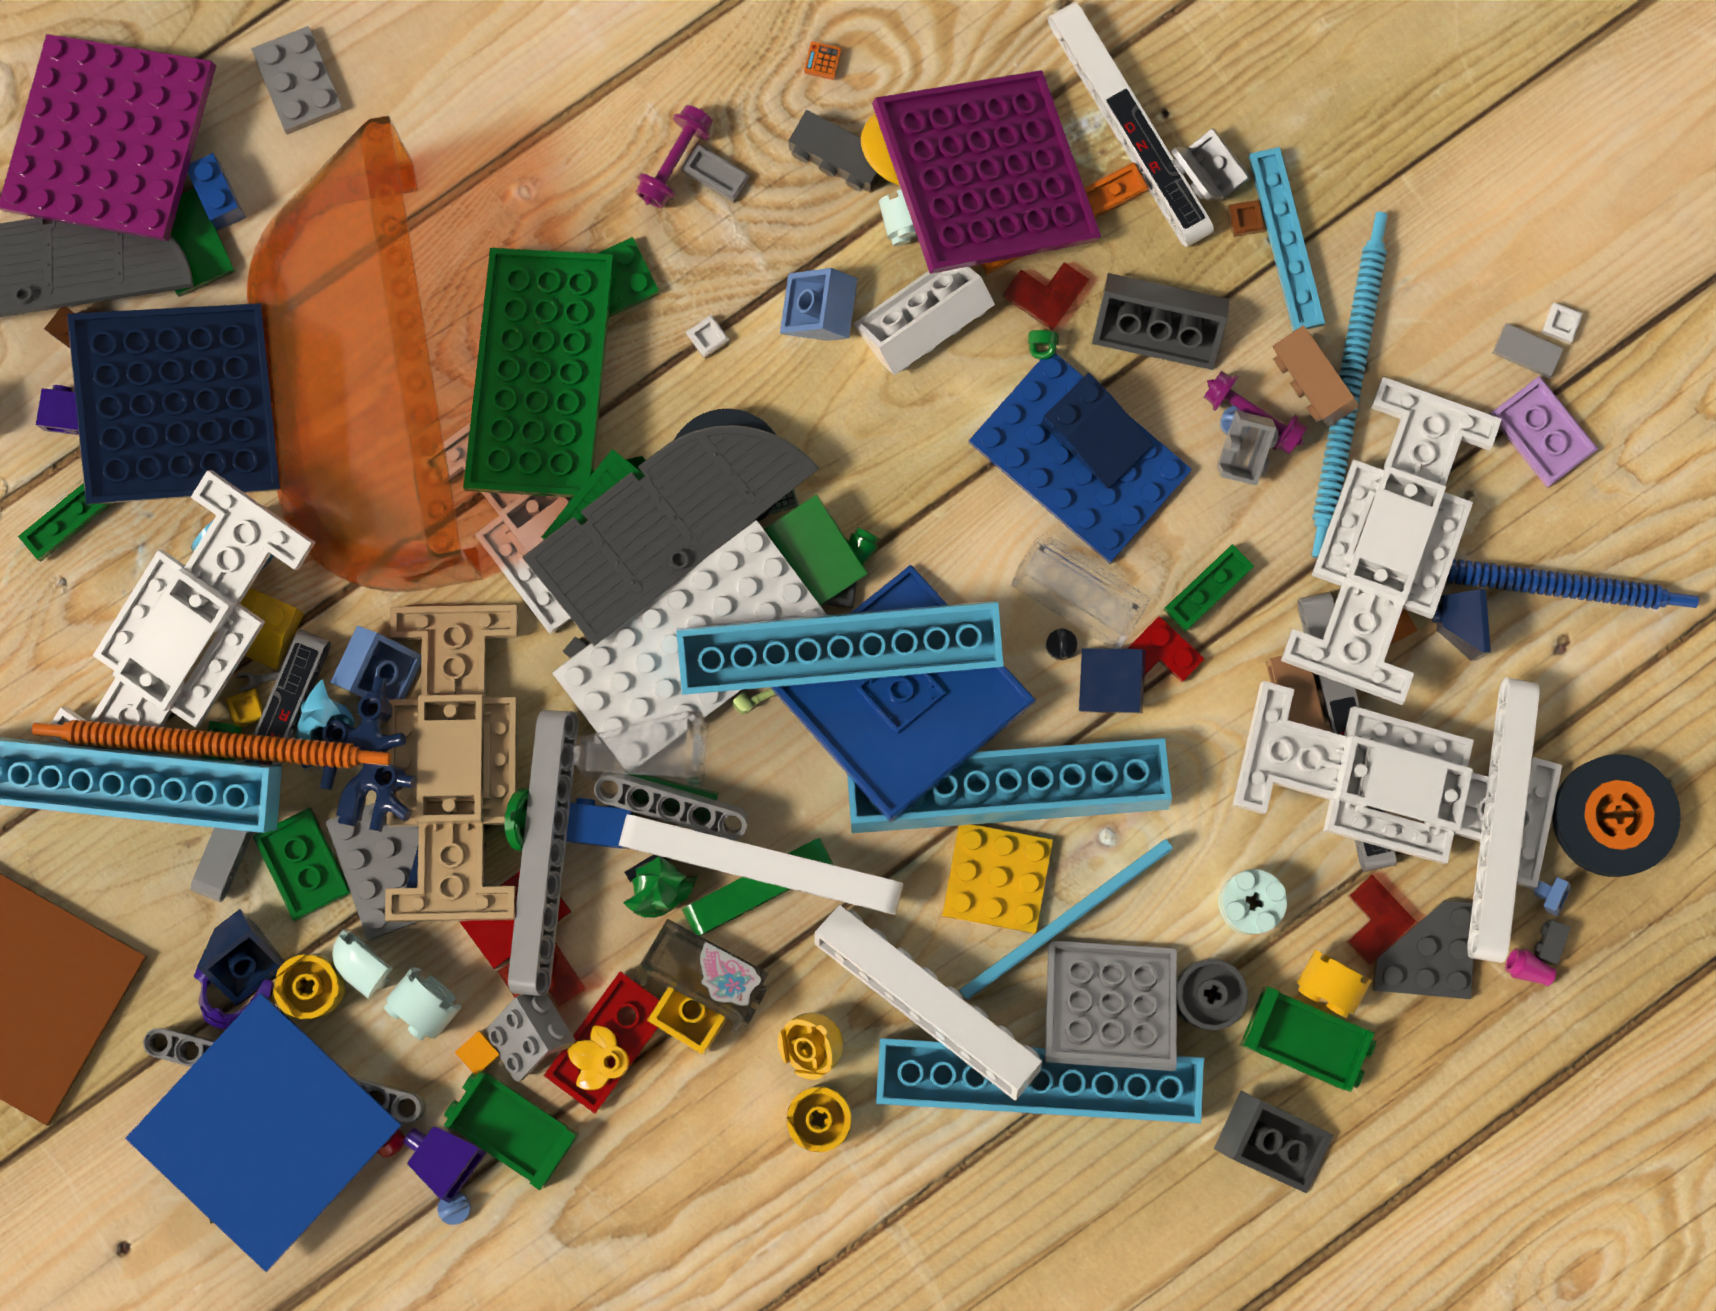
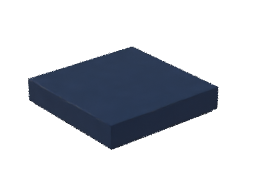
[1079,648,1146,714]

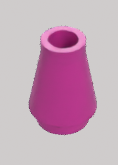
[1505,948,1556,986]

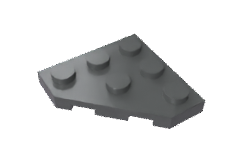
[1373,901,1473,999]

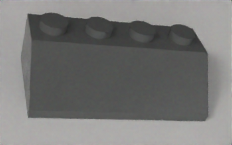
[1092,273,1230,370]

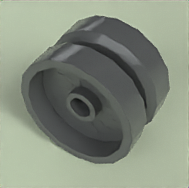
[1177,959,1248,1030]

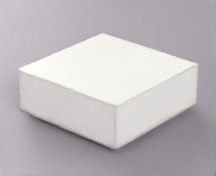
[1541,302,1583,344]
[686,315,729,359]

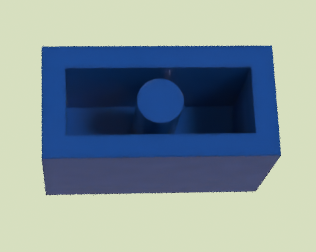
[188,153,246,230]
[566,798,634,849]

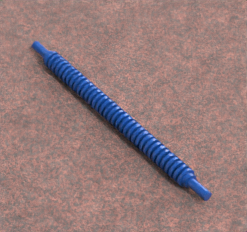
[1446,559,1699,610]

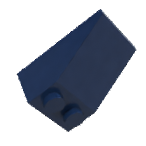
[1041,372,1152,489]

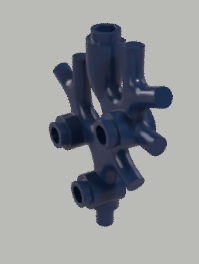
[301,676,417,832]

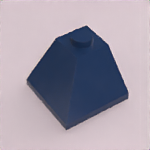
[1432,589,1491,661]
[197,909,285,1006]

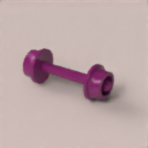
[635,105,713,209]
[1203,371,1307,454]

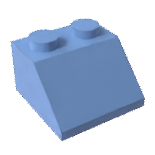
[780,268,858,341]
[330,626,421,701]

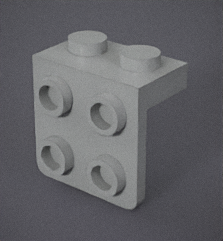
[1171,128,1251,201]
[486,994,576,1082]

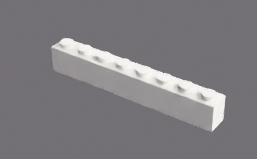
[815,905,1042,1101]

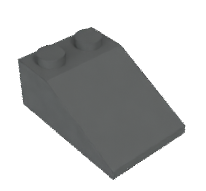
[1214,1091,1334,1194]

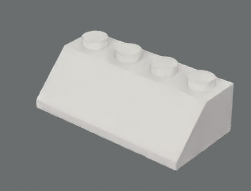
[853,267,995,375]

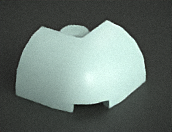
[332,929,393,999]

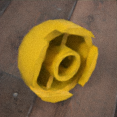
[778,1012,844,1080]

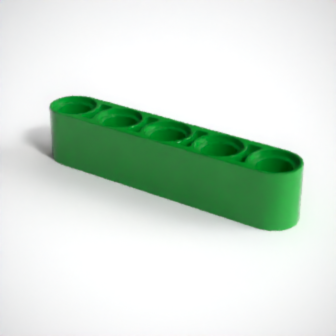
[681,838,835,938]

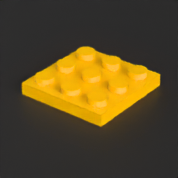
[942,825,1053,934]

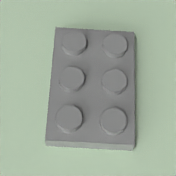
[251,26,344,134]

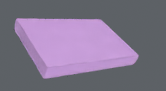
[1489,376,1598,487]

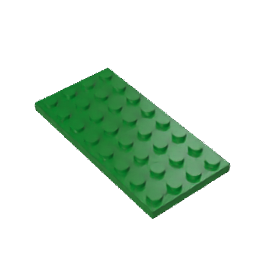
[463,248,615,498]

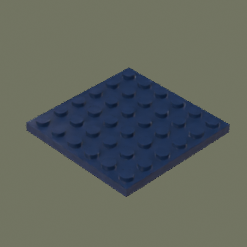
[67,303,280,505]

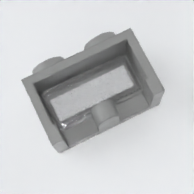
[1217,409,1278,486]

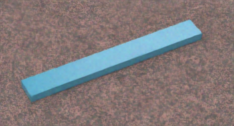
[959,839,1173,999]

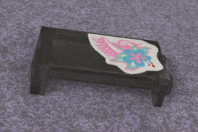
[633,919,769,1034]

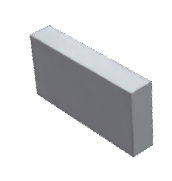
[681,143,750,203]
[1492,323,1564,378]

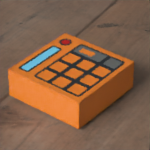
[804,41,841,80]

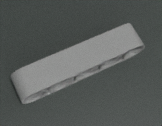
[594,771,748,840]

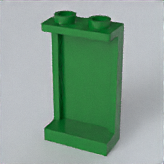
[1239,986,1376,1092]
[444,1070,579,1190]

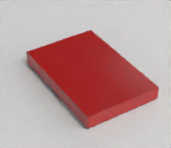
[459,871,572,969]

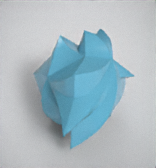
[295,679,354,770]

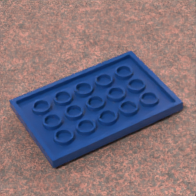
[968,353,1192,564]

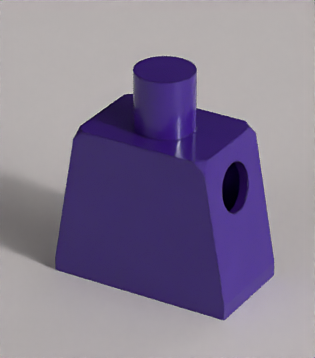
[403,1126,487,1203]

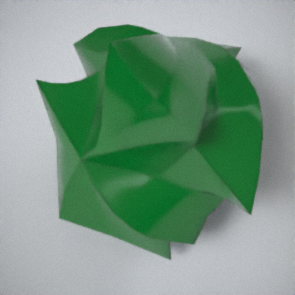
[623,856,698,918]

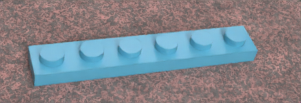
[1248,147,1325,332]

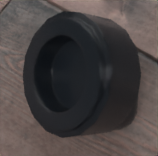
[1046,628,1078,661]

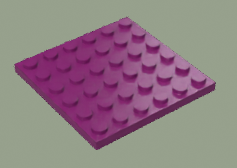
[0,34,217,241]
[872,70,1101,274]

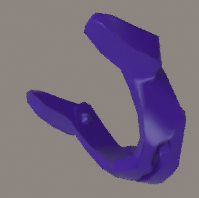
[194,967,274,1029]

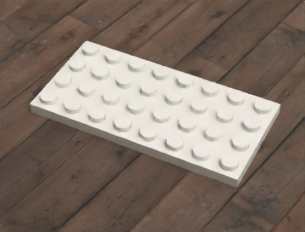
[552,520,827,772]

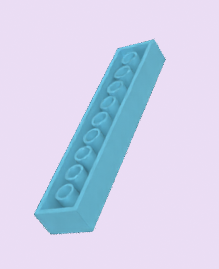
[676,601,1004,695]
[0,737,282,833]
[847,738,1172,833]
[876,1038,1204,1123]

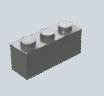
[788,109,880,193]

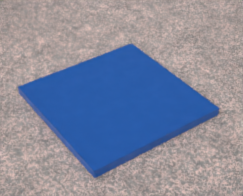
[770,564,1036,823]
[125,993,402,1272]

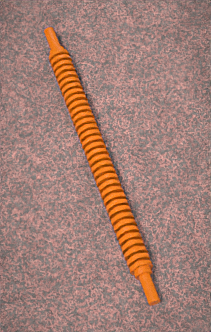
[32,719,391,769]

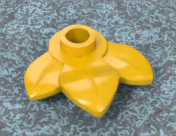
[568,1026,629,1090]

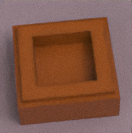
[1228,200,1265,237]

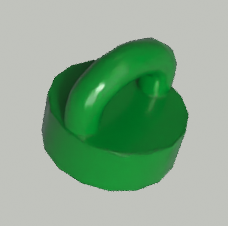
[1028,330,1059,360]

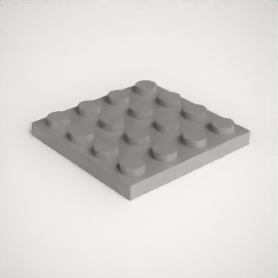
[325,803,486,940]
[1045,940,1177,1071]

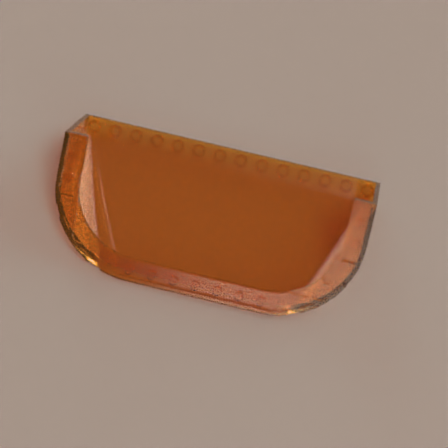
[247,116,483,592]

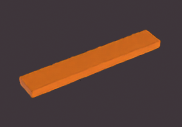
[980,162,1149,275]

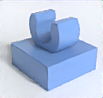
[1533,877,1571,917]

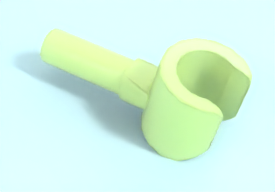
[732,689,776,714]

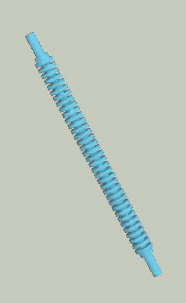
[1311,212,1388,558]

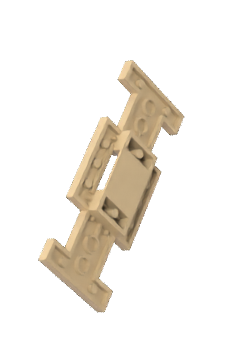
[385,605,518,922]

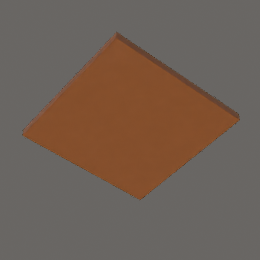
[0,873,148,1126]

